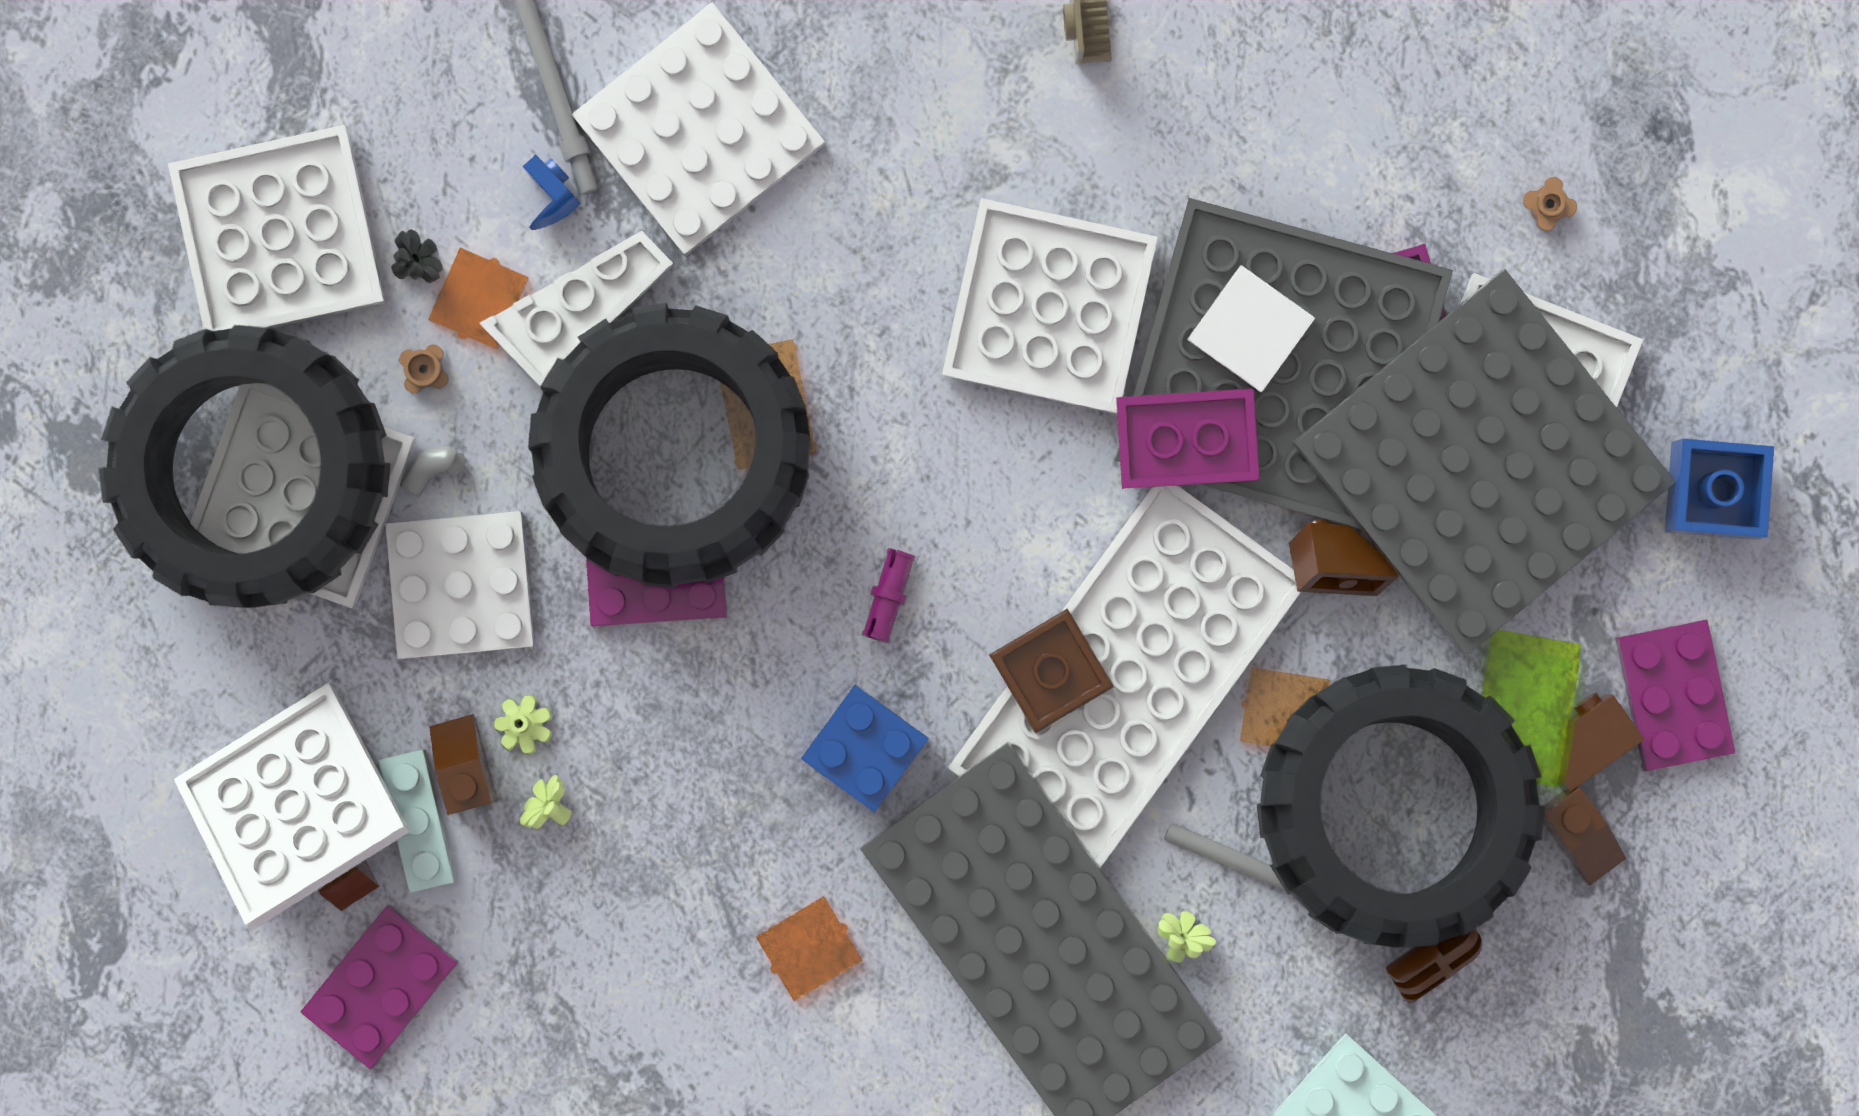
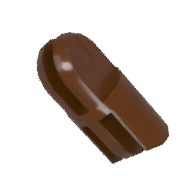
[1386,929,1483,1004]

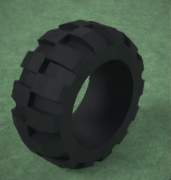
[528,303,812,588]
[98,325,391,608]
[1257,664,1545,948]

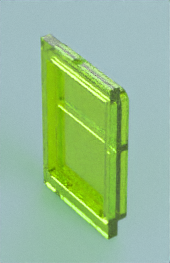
[1481,630,1581,787]

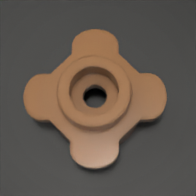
[1523,177,1577,231]
[399,344,449,394]

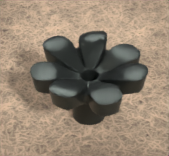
[391,229,443,283]

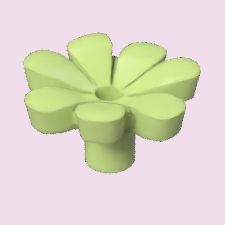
[494,695,552,755]
[520,775,572,829]
[1157,911,1216,963]

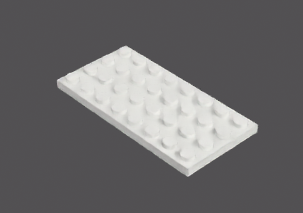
[948,485,1301,868]

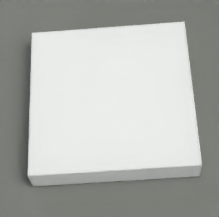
[1187,265,1315,393]

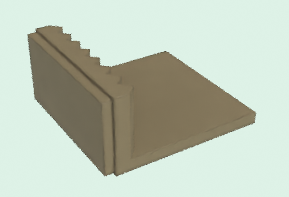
[1063,0,1112,64]

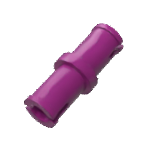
[861,548,916,643]

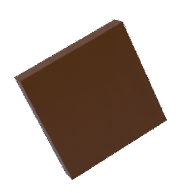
[989,608,1114,733]

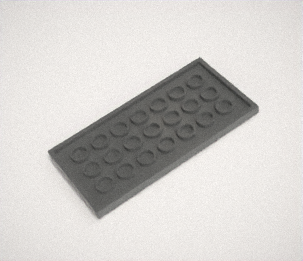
[860,741,1223,1116]

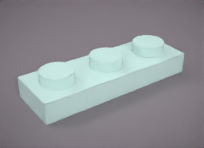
[379,749,456,893]

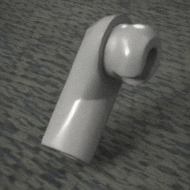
[400,445,465,497]

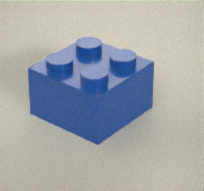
[1665,439,1775,540]
[801,684,929,813]

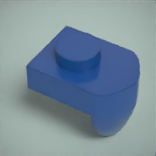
[522,154,581,230]

